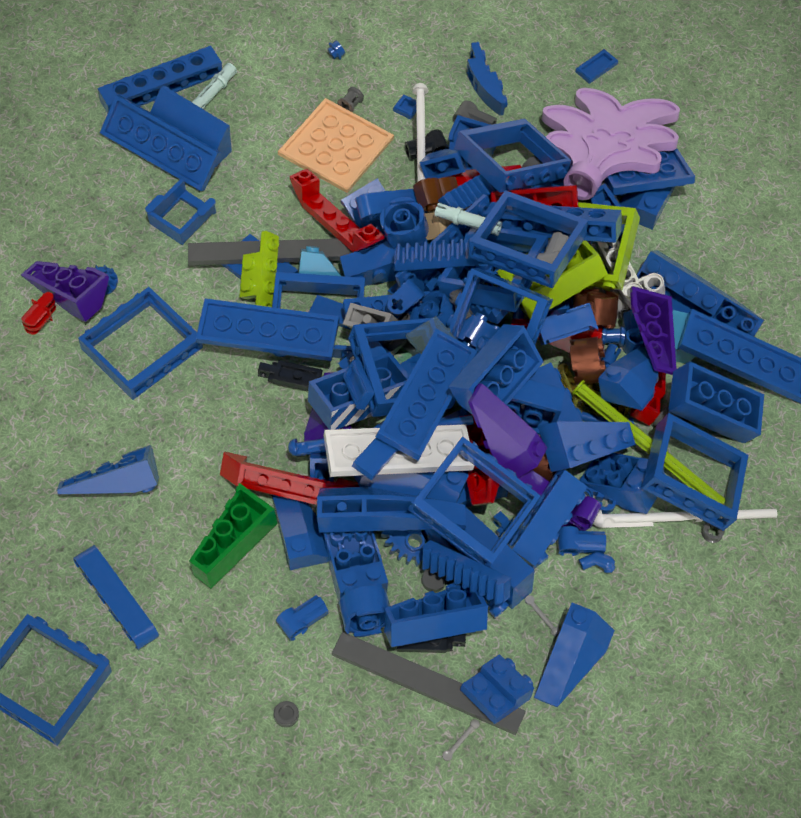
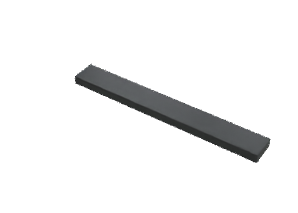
[188,239,364,265]
[332,632,526,736]

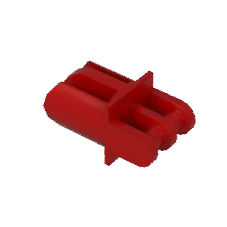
[21,292,56,335]

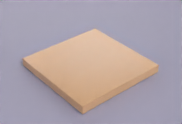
[278,98,394,193]

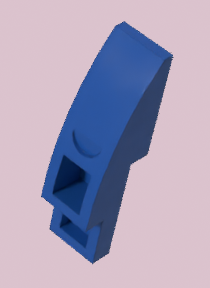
[466,42,508,116]

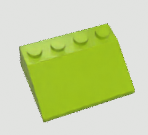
[496,239,608,320]

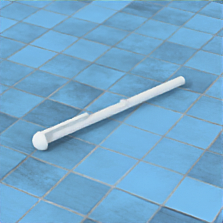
[412,83,428,182]
[593,509,777,528]

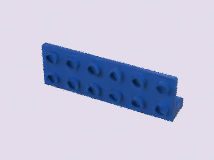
[387,194,490,295]

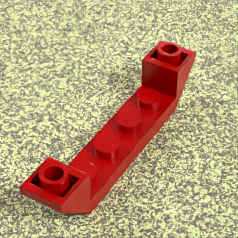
[290,169,384,252]
[220,451,360,505]

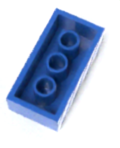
[308,352,409,430]

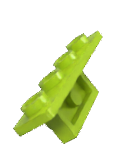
[239,231,279,307]

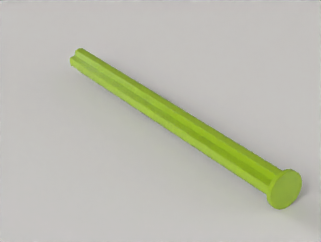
[572,380,726,504]

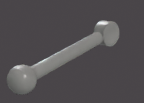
[525,595,560,636]
[442,719,480,761]

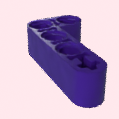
[508,470,601,531]

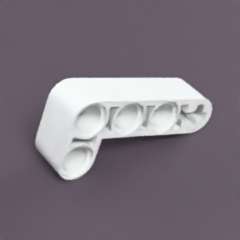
[597,240,665,309]

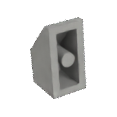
[343,303,398,343]

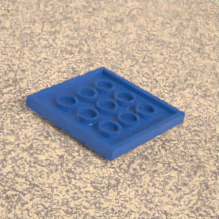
[604,148,695,195]

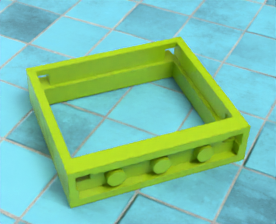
[548,202,640,291]

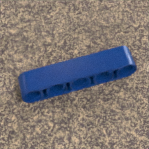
[355,189,428,221]
[73,545,159,650]

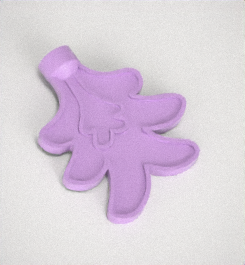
[542,88,680,200]

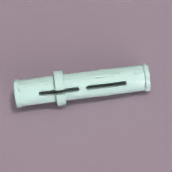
[192,63,237,109]
[435,203,502,236]

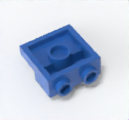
[460,654,534,724]

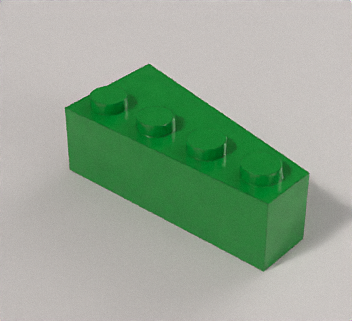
[189,483,278,589]

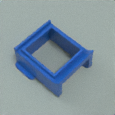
[145,179,216,246]
[538,303,599,346]

